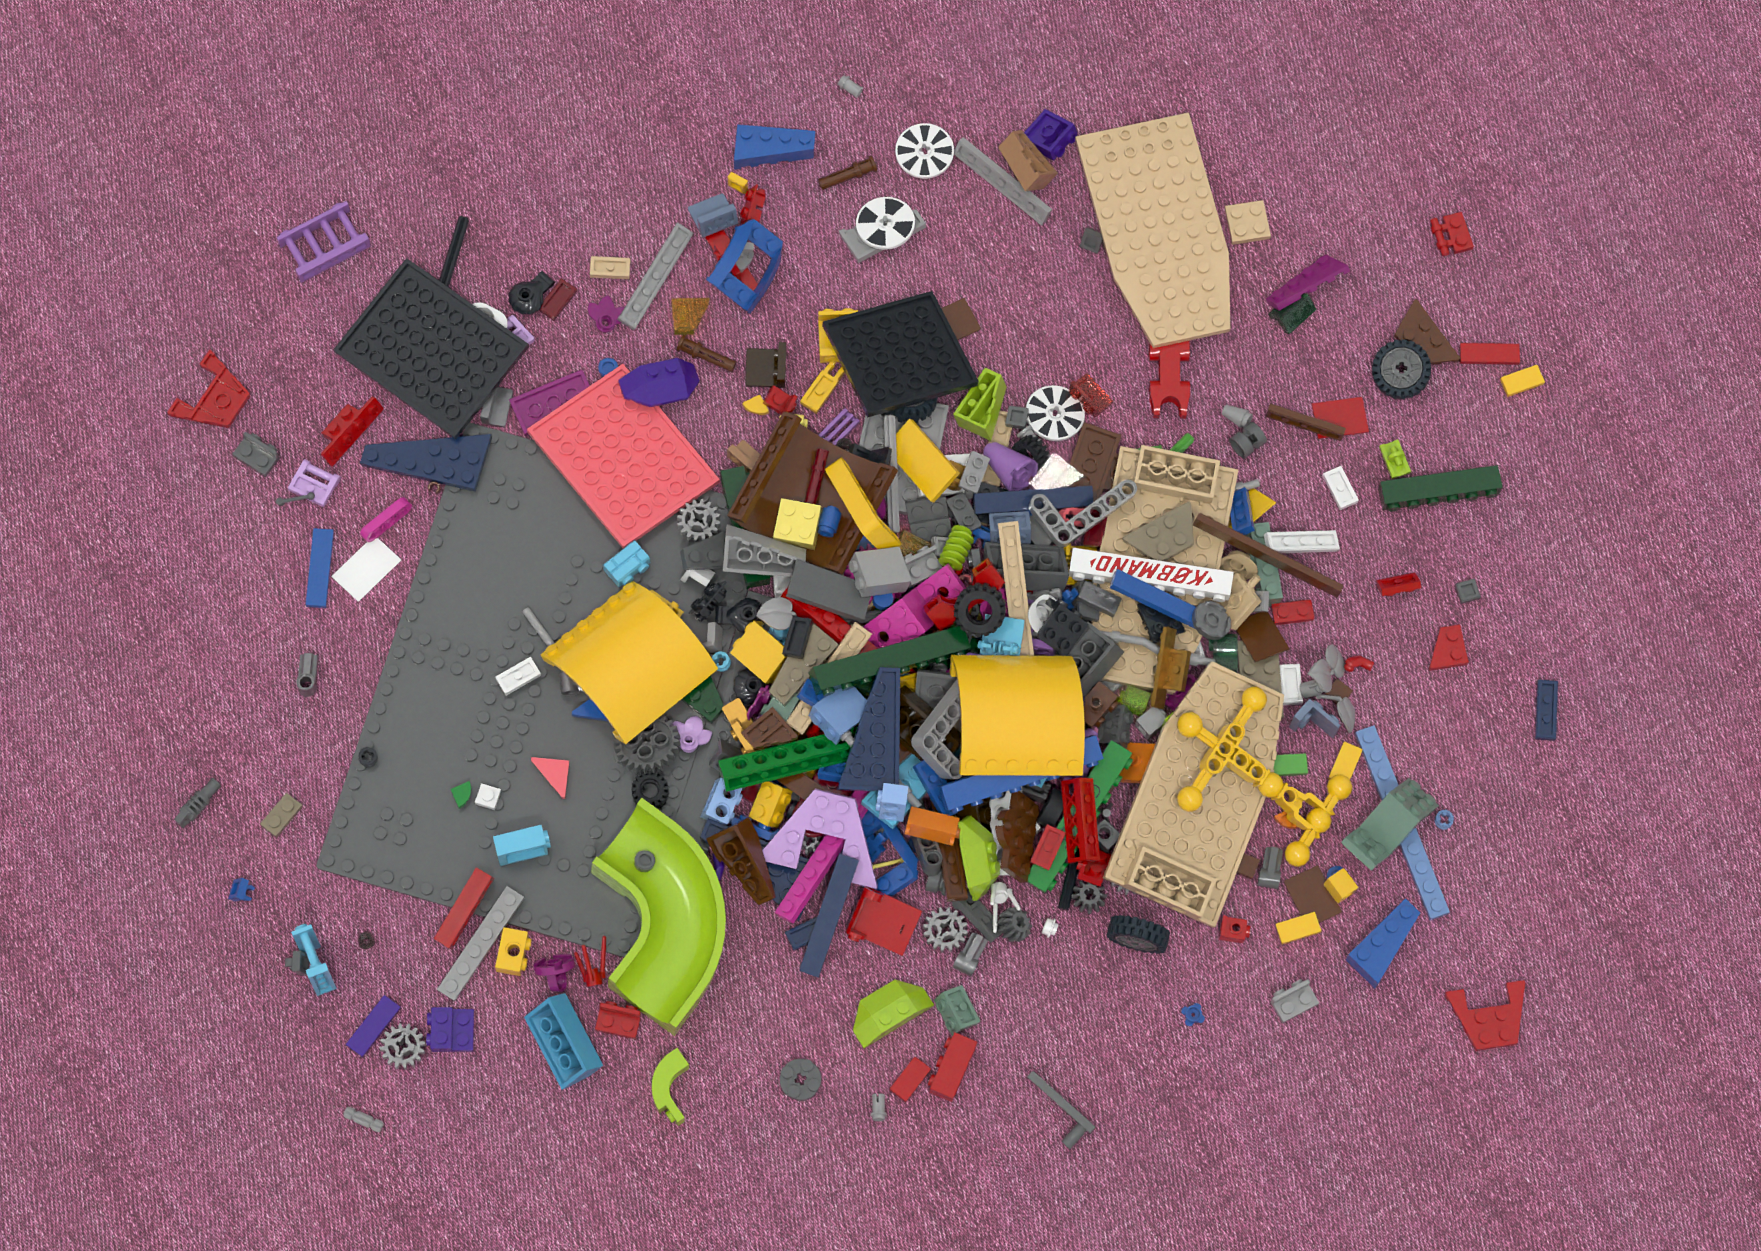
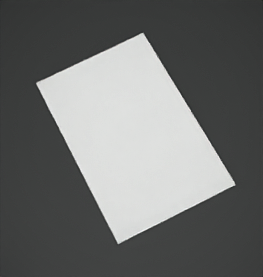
[331,538,401,602]

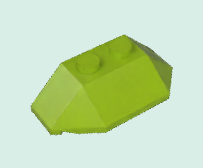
[958,816,1000,901]
[853,980,934,1048]

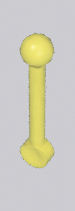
[872,858,904,869]

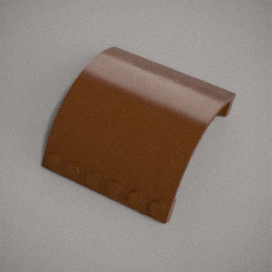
[727,412,898,575]

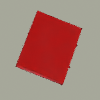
[1312,397,1369,439]

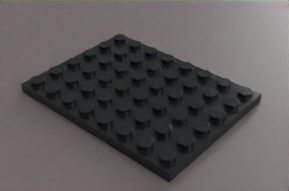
[333,258,530,439]

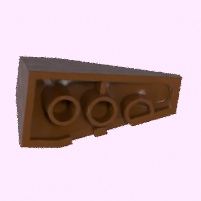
[706,817,776,905]

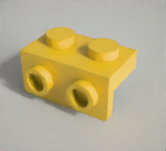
[749,781,792,828]

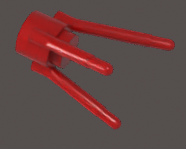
[574,936,606,987]

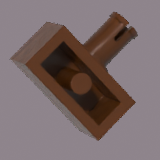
[1083,681,1119,730]

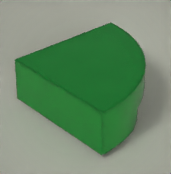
[451,781,472,809]

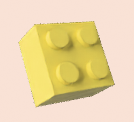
[773,498,822,550]

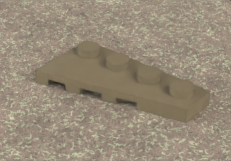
[769,623,839,707]

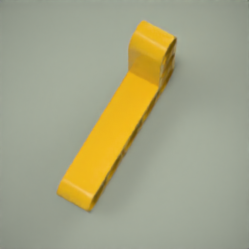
[825,457,902,549]

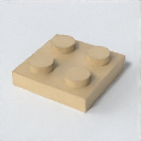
[1224,200,1271,245]

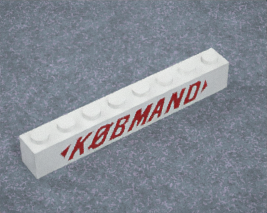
[1069,548,1233,602]

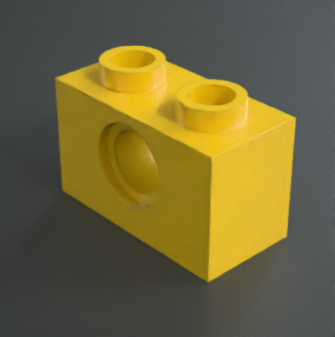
[495,927,532,976]

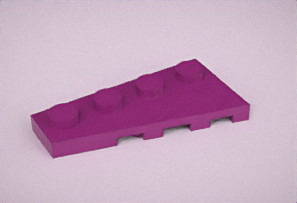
[1266,254,1350,311]
[509,370,590,436]

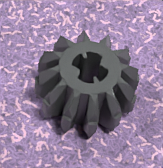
[1071,881,1107,915]
[997,907,1033,942]

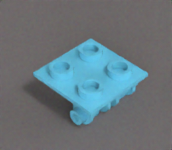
[978,614,1025,656]

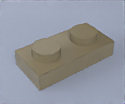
[260,793,303,838]

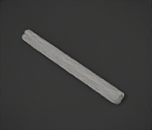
[883,415,900,533]

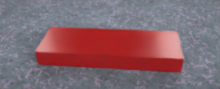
[1459,343,1520,365]

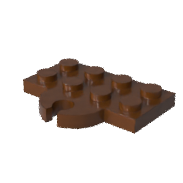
[1061,422,1121,502]
[995,791,1039,883]

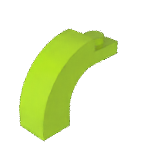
[652,1048,689,1126]

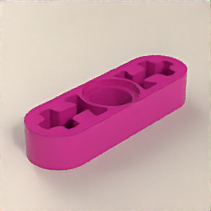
[360,497,412,542]

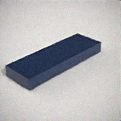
[1535,679,1558,741]

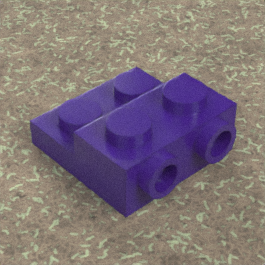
[1024,109,1078,161]
[426,1007,474,1052]

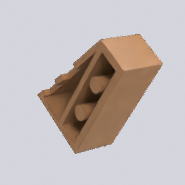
[998,130,1058,191]

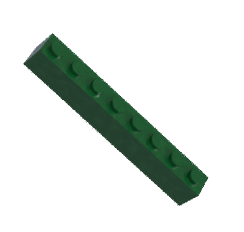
[808,626,971,696]

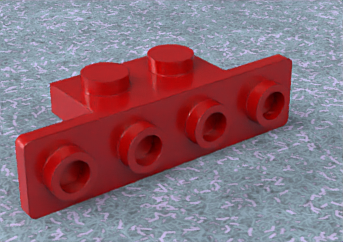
[705,230,758,291]
[321,396,384,466]

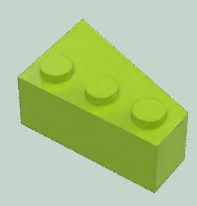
[953,368,1007,441]

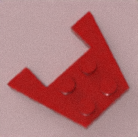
[167,350,250,428]
[1445,980,1525,1051]

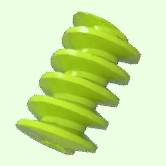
[938,525,974,570]

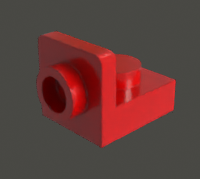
[763,386,798,415]

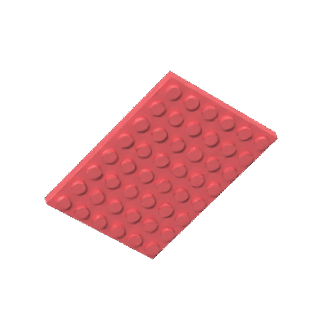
[527,364,720,549]

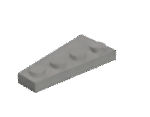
[838,209,926,263]

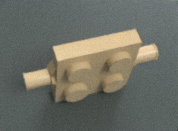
[1213,573,1262,630]

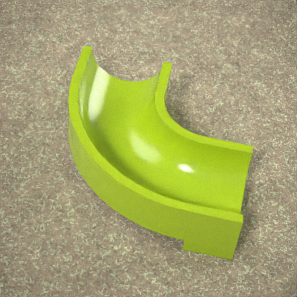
[591,798,726,1036]

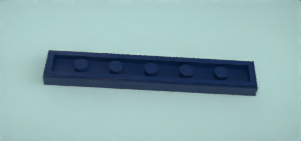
[973,486,1093,514]
[799,853,859,978]

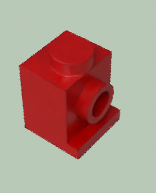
[1219,915,1251,943]

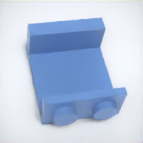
[808,687,867,745]

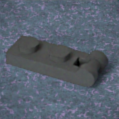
[952,890,1003,943]

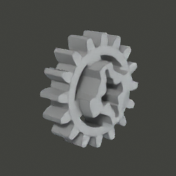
[677,499,721,543]
[923,907,968,953]
[380,1023,426,1070]

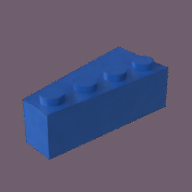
[734,124,815,170]
[1346,898,1420,989]

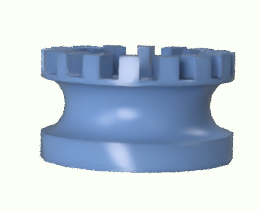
[1434,810,1454,830]

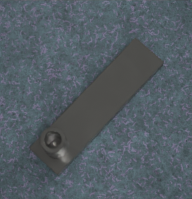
[1027,1071,1096,1150]

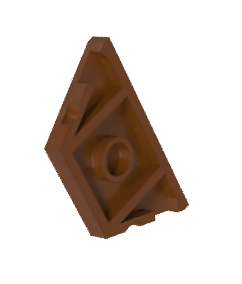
[1394,299,1461,365]

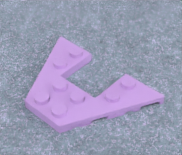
[762,788,878,889]

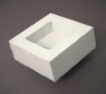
[475,783,501,810]

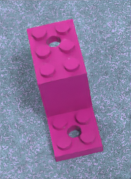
[863,563,966,649]

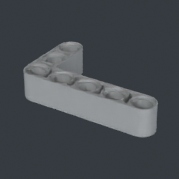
[1029,480,1137,548]
[911,680,962,779]

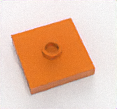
[1120,742,1156,784]

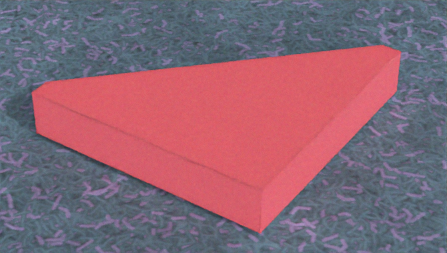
[531,757,570,799]

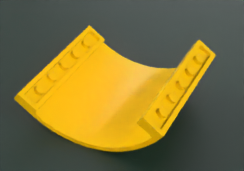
[541,581,718,744]
[950,655,1085,776]

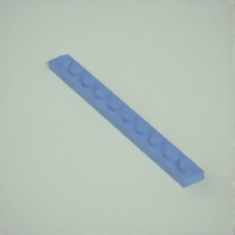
[1355,725,1450,920]

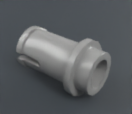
[837,75,863,98]
[870,1094,887,1121]

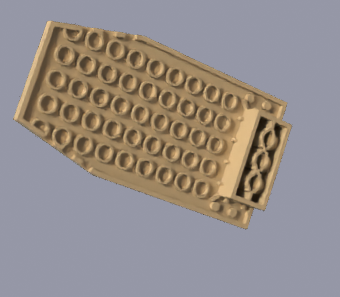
[1075,113,1230,348]
[1091,445,1238,695]
[1103,662,1284,928]

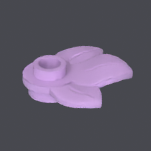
[673,716,712,753]

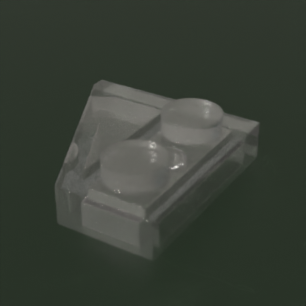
[1029,452,1085,489]

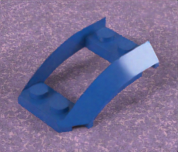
[706,219,783,314]
[841,810,919,896]

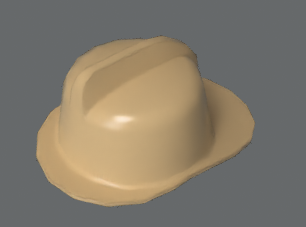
[1220,550,1258,580]

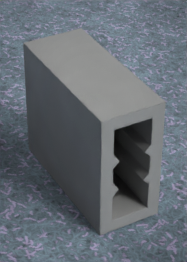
[849,547,912,597]

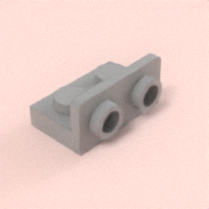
[958,451,990,500]
[903,545,943,588]
[1270,979,1319,1024]

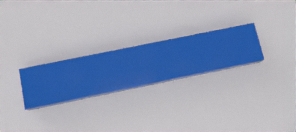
[1110,569,1196,629]

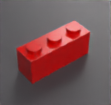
[928,1032,977,1102]

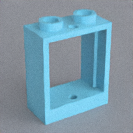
[493,825,551,866]

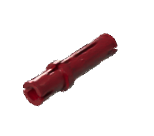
[804,448,829,505]

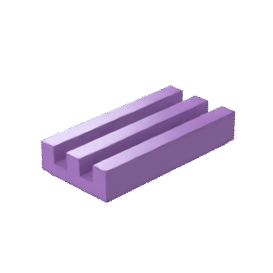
[818,408,860,446]

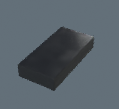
[782,616,814,659]

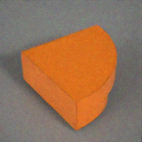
[1274,811,1299,829]

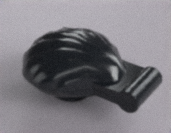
[508,271,555,315]
[715,598,765,634]
[733,668,772,705]

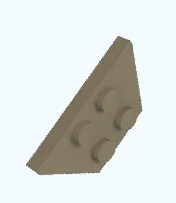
[1122,501,1194,561]

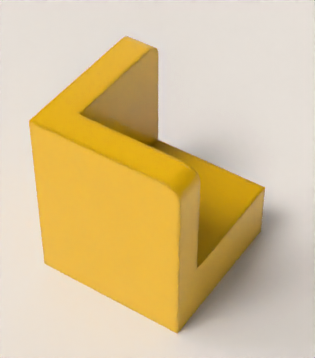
[1324,868,1359,904]

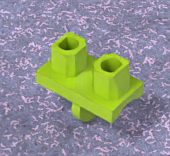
[1379,439,1411,479]

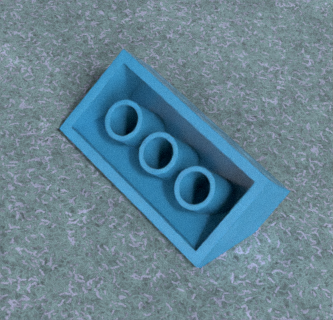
[524,993,604,1090]

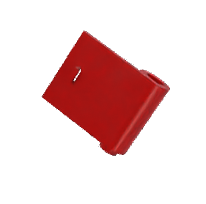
[845,886,922,956]

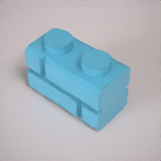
[603,540,650,587]

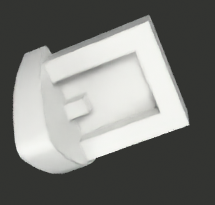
[680,569,715,586]

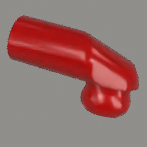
[1344,655,1375,672]

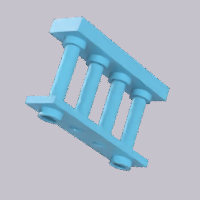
[291,924,337,996]

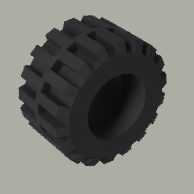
[954,583,1006,637]

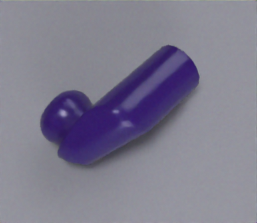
[712,854,725,881]

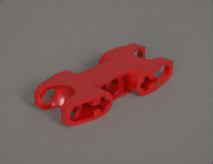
[1149,341,1190,419]

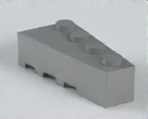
[723,524,806,577]

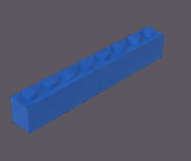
[938,735,1103,813]

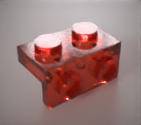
[1069,373,1113,418]

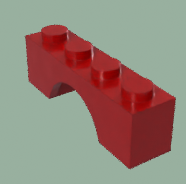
[923,558,1005,631]

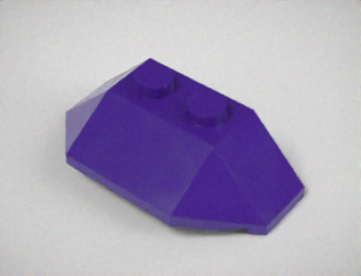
[618,358,700,407]

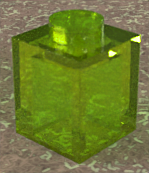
[1118,685,1151,717]

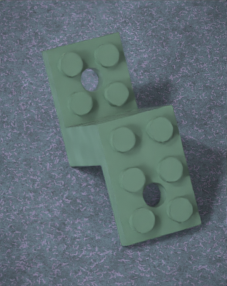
[1341,778,1439,871]

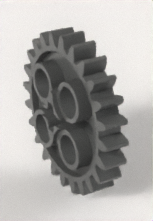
[614,716,681,774]

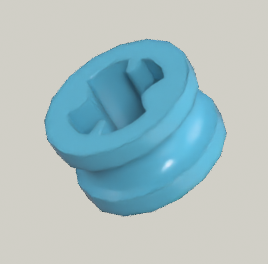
[712,651,731,672]

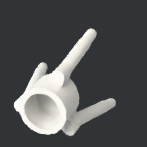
[990,882,1021,933]

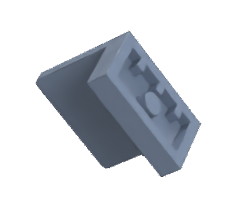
[688,193,738,238]
[989,511,1031,544]
[1289,699,1341,738]

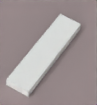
[1264,530,1340,553]

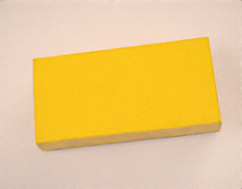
[1500,365,1545,397]
[1328,742,1363,780]
[1275,912,1321,944]

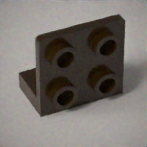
[745,342,786,388]

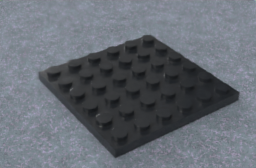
[822,291,979,418]

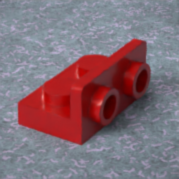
[1076,851,1111,887]
[595,1001,641,1040]

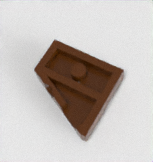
[741,707,798,750]

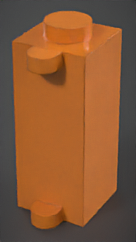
[905,806,961,846]

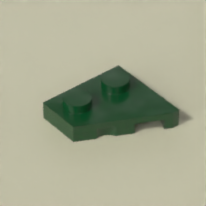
[681,675,724,724]

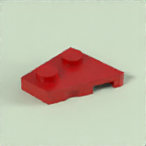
[1429,624,1469,671]

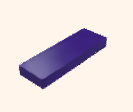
[346,995,401,1058]

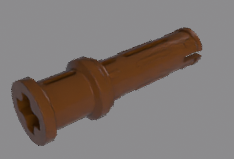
[818,155,878,191]
[676,335,737,373]

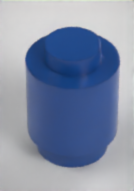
[818,506,842,537]

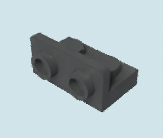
[232,432,280,477]
[946,492,981,532]
[1097,705,1133,749]

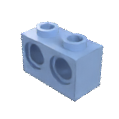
[700,777,743,825]
[876,783,908,822]

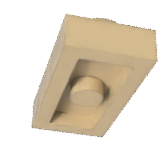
[590,256,631,279]

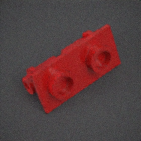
[740,184,766,225]

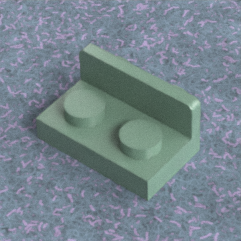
[934,985,981,1036]

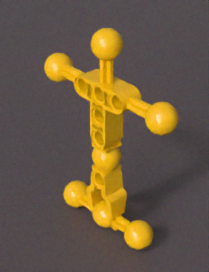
[1177,686,1353,867]

